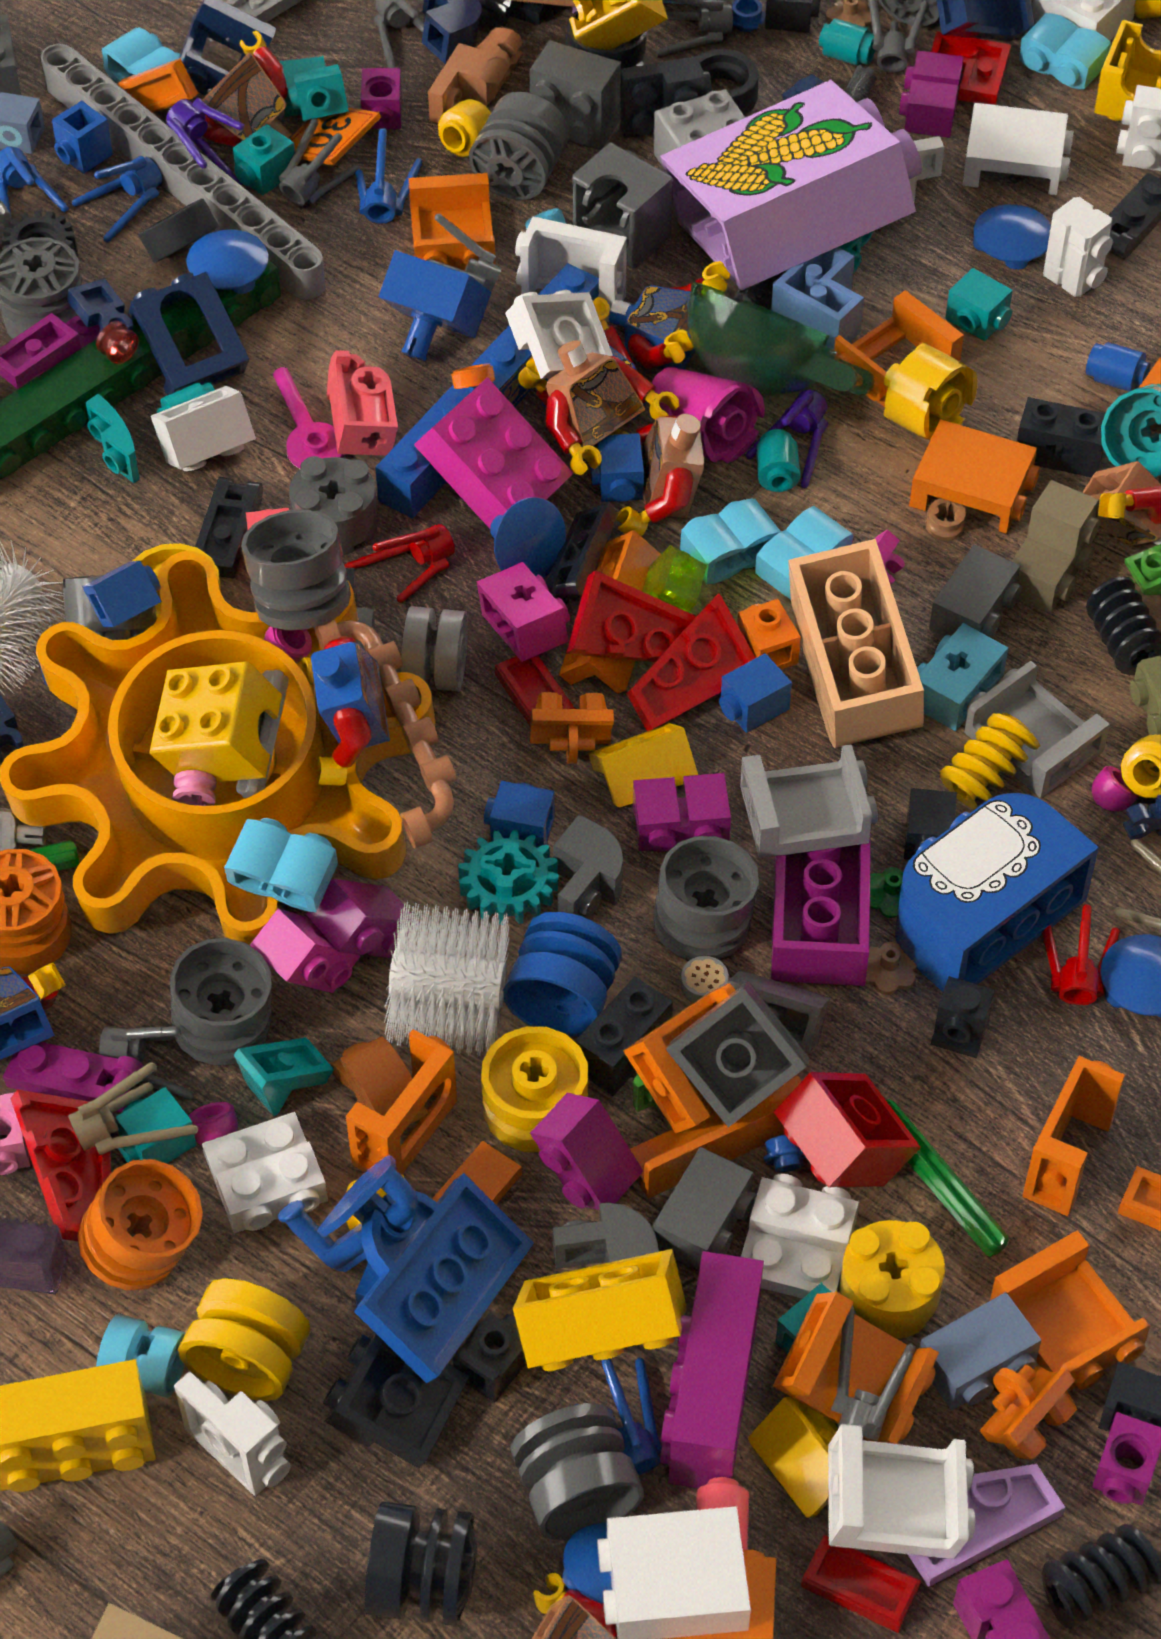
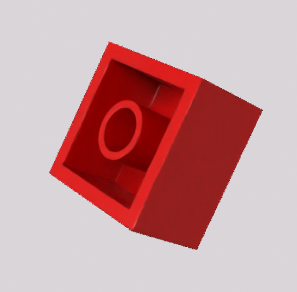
[774,1072,921,1188]

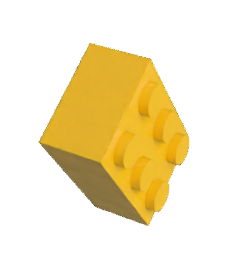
[513,1249,687,1371]
[0,1359,156,1492]

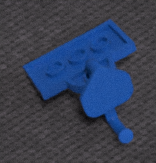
[278,1155,534,1383]

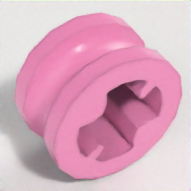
[172,770,217,806]

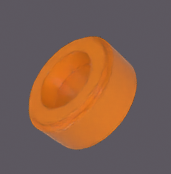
[451,363,496,389]

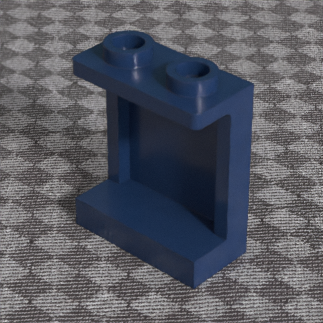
[937,0,1034,41]

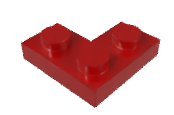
[930,31,1011,105]

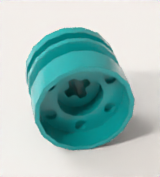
[1101,384,1161,477]

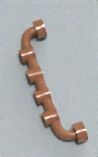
[314,619,457,849]

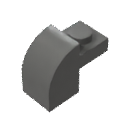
[553,814,623,917]
[552,1203,659,1269]

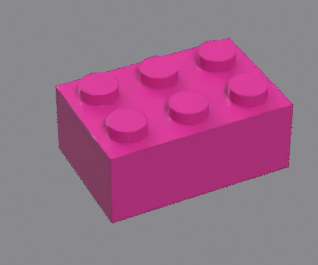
[414,377,574,529]

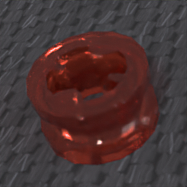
[96,321,139,364]

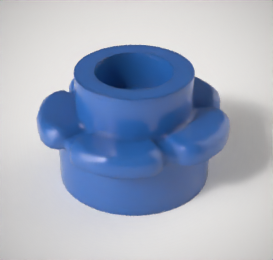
[732,0,765,32]
[763,1135,806,1172]

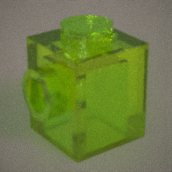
[642,545,707,612]

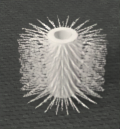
[0,540,66,695]
[384,902,510,1056]

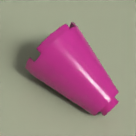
[652,367,765,463]

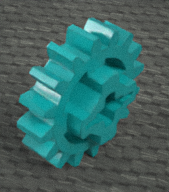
[458,830,559,925]

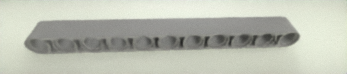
[41,44,325,300]

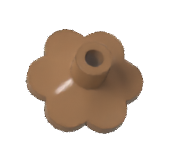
[826,0,872,27]
[866,942,917,995]

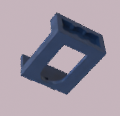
[179,0,276,96]
[128,271,249,395]

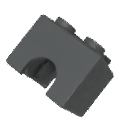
[573,143,673,269]

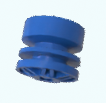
[502,912,622,1037]

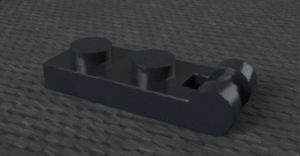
[1108,172,1161,259]
[195,477,263,579]
[546,502,619,605]

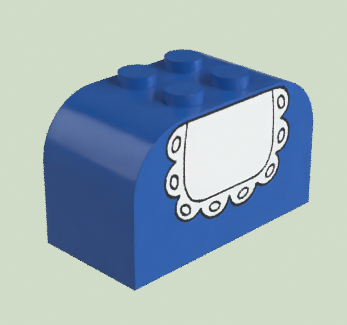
[895,793,1099,992]

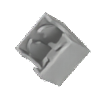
[654,89,745,167]

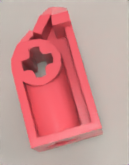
[327,350,398,456]

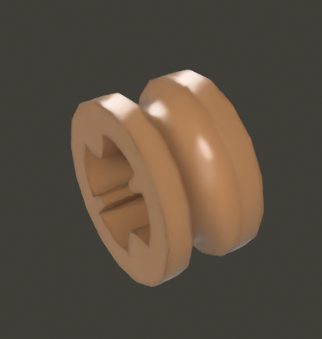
[926,498,966,541]

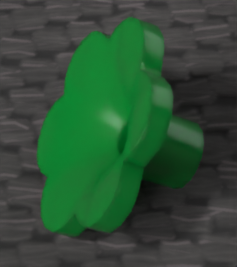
[870,867,903,918]

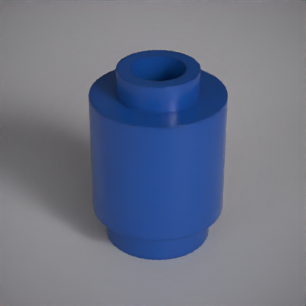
[1086,342,1151,392]

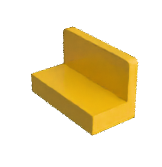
[588,723,698,808]
[748,1397,839,1518]

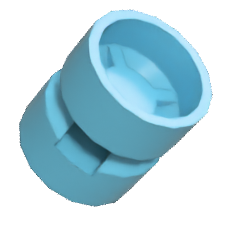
[96,1314,186,1398]

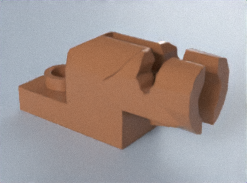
[428,27,523,124]

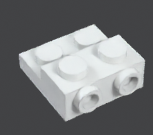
[1116,85,1161,171]
[506,290,613,379]
[202,1112,328,1234]
[741,1174,859,1298]
[174,1371,291,1496]

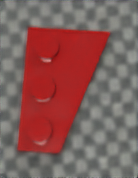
[566,570,696,662]
[626,593,756,731]
[10,1089,111,1242]

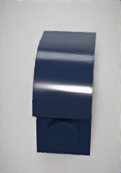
[422,0,482,64]

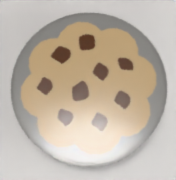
[681,956,729,1003]

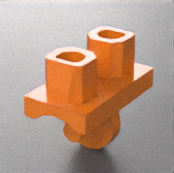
[529,692,614,764]
[979,1365,1077,1460]

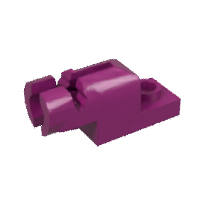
[0,313,100,389]

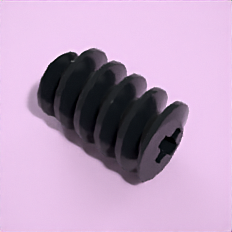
[1086,576,1161,676]
[1041,1524,1161,1629]
[211,1559,318,1639]

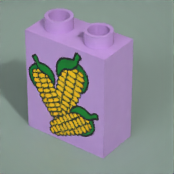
[660,80,922,290]

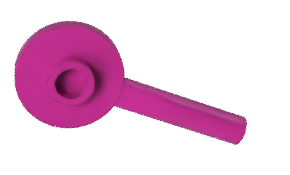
[273,367,345,469]

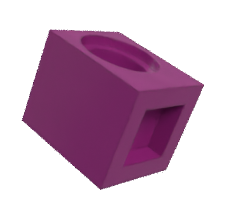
[361,68,402,129]
[1092,1412,1161,1506]

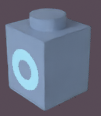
[0,92,45,154]

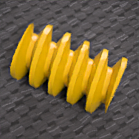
[940,712,1040,810]

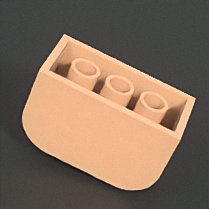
[788,539,924,748]

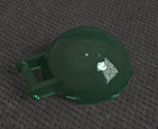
[687,281,875,396]

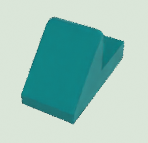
[234,1037,334,1116]

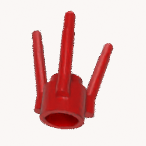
[344,524,455,603]
[1042,904,1120,1005]

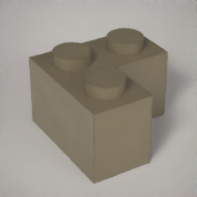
[1012,480,1100,614]

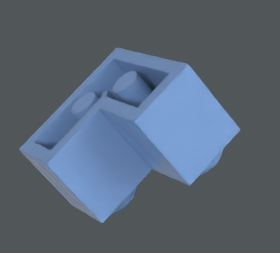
[771,247,864,354]

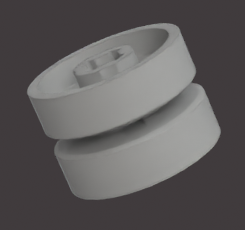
[401,606,468,692]

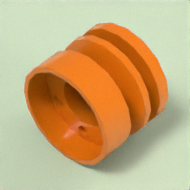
[0,849,72,974]
[77,1159,203,1291]

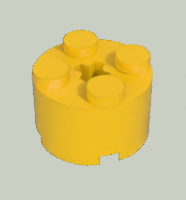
[884,343,978,440]
[839,1220,945,1339]

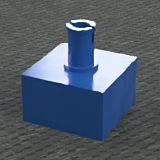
[378,250,492,361]

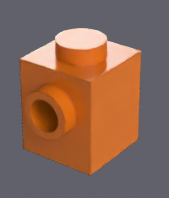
[737,599,801,670]

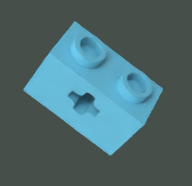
[917,623,1008,732]

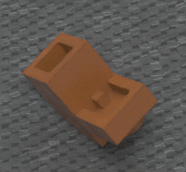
[330,1036,428,1125]

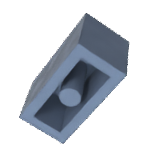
[920,1292,1042,1410]

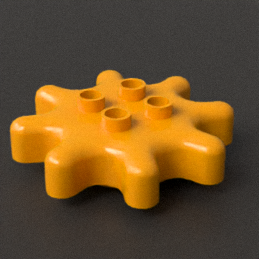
[0,551,435,946]

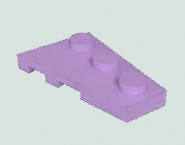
[908,1464,1065,1587]

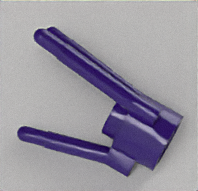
[166,98,244,186]
[746,390,829,488]

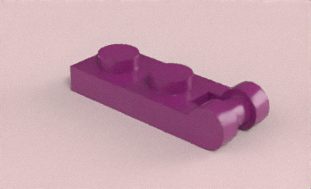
[3,1042,144,1112]

